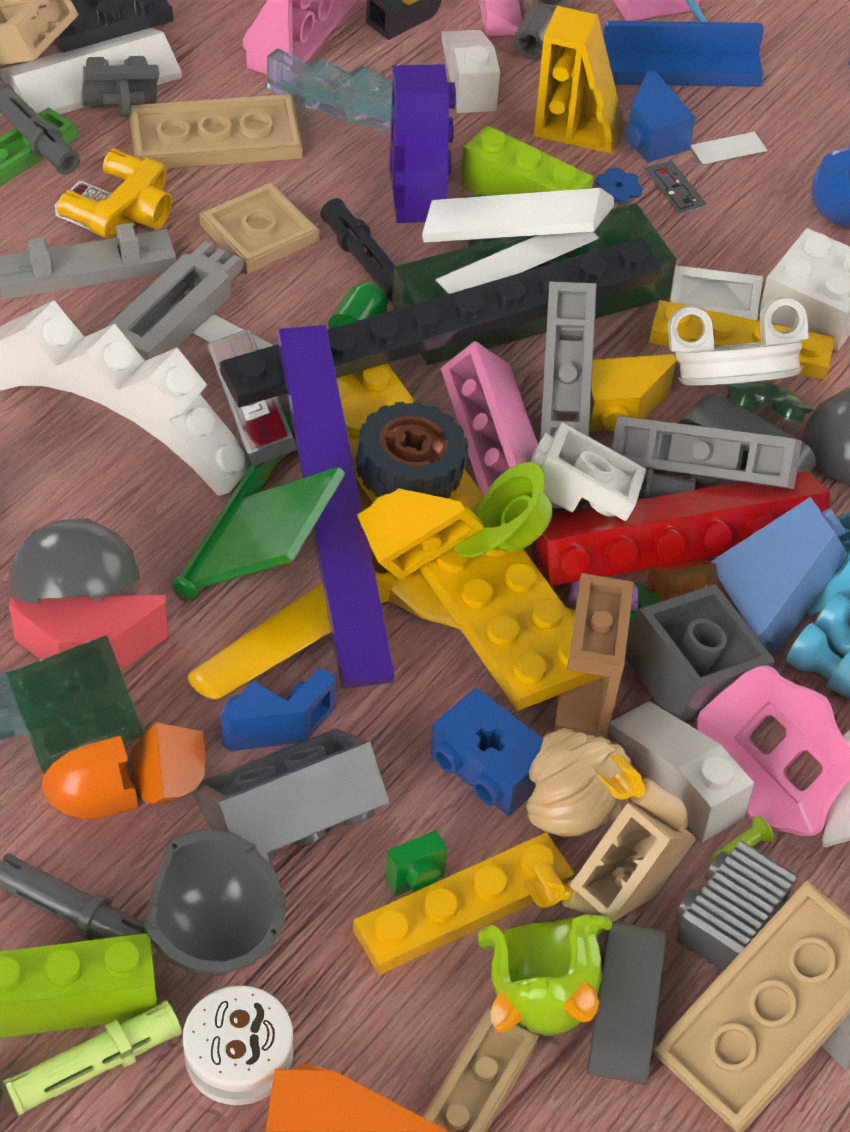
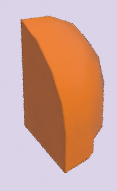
[131,722,206,804]
[41,735,139,819]

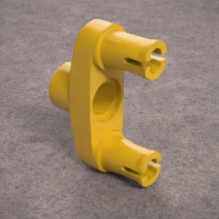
[57,148,172,239]

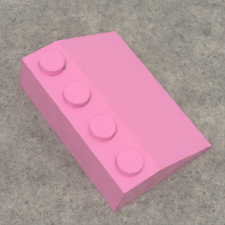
[243,0,357,82]

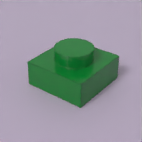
[385,830,447,897]

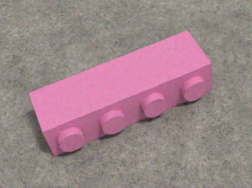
[441,341,538,496]

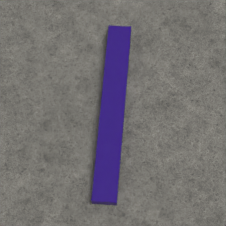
[277,325,395,689]

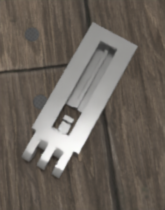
[105,241,244,361]

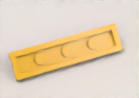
[649,300,835,380]
[353,832,575,975]

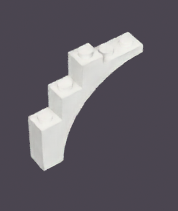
[0,300,251,496]

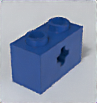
[430,687,543,816]

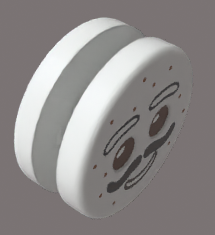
[183,985,293,1105]

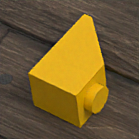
[589,354,676,433]
[357,488,485,580]

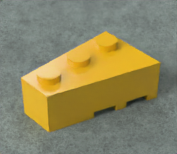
[534,6,624,154]

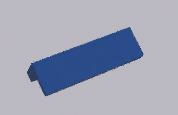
[603,21,764,87]

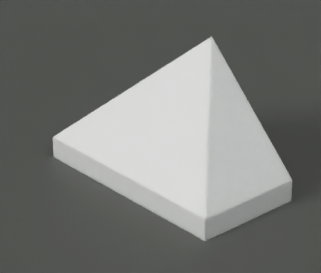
[670,265,763,320]

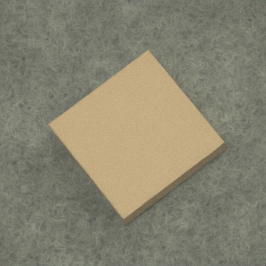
[199,183,319,274]

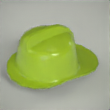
[454,462,553,557]

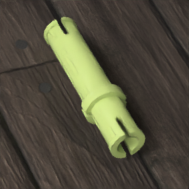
[3,1000,182,1116]

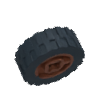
[355,402,468,499]

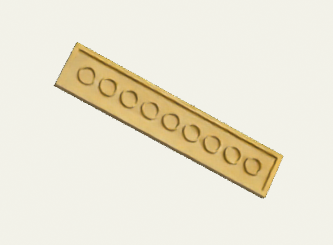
[337,363,604,711]

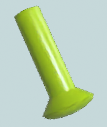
[712,815,774,860]

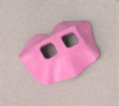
[696,665,850,836]

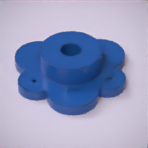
[595,168,643,203]

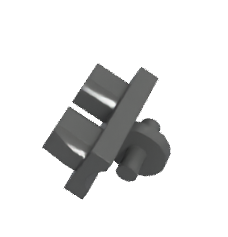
[81,56,159,117]

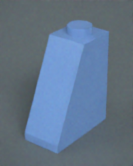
[709,497,848,656]

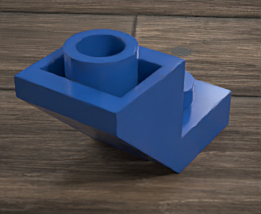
[220,667,337,751]

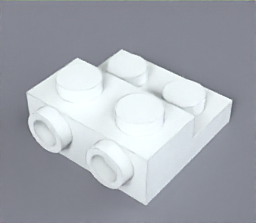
[531,422,646,521]

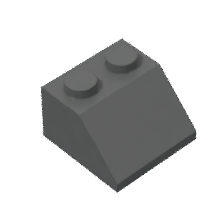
[625,584,775,722]

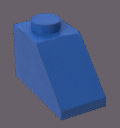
[626,70,695,163]

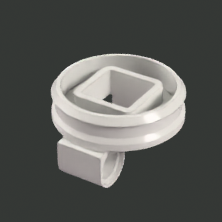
[667,298,809,385]

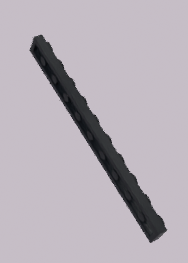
[220,237,663,408]

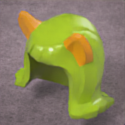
[478,914,612,1036]

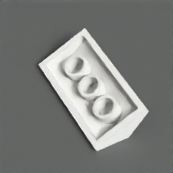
[0,28,182,114]
[422,188,614,243]

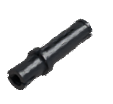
[320,198,411,301]

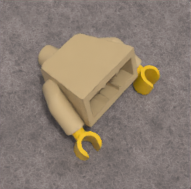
[524,754,695,922]

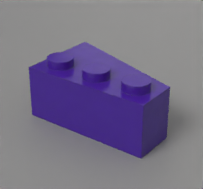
[389,64,456,223]

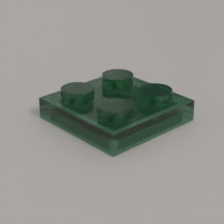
[6,635,145,774]

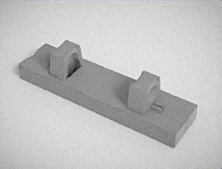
[0,223,177,300]
[540,282,596,440]
[611,416,802,490]

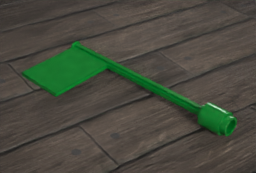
[172,282,388,600]

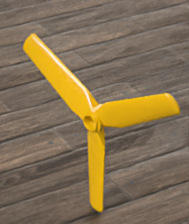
[187,479,575,700]

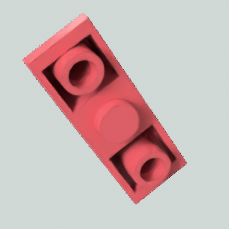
[9,595,168,677]

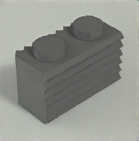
[676,840,798,970]

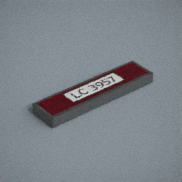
[207,328,298,466]

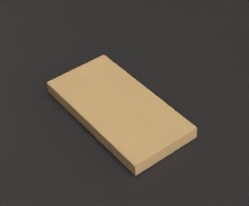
[129,94,302,169]
[652,880,850,1132]

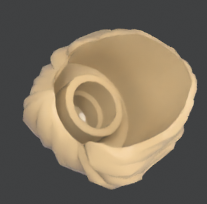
[526,728,631,837]

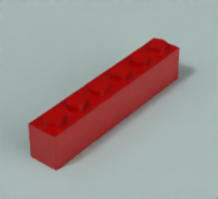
[532,471,830,586]

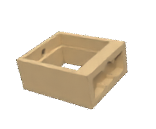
[0,0,79,65]

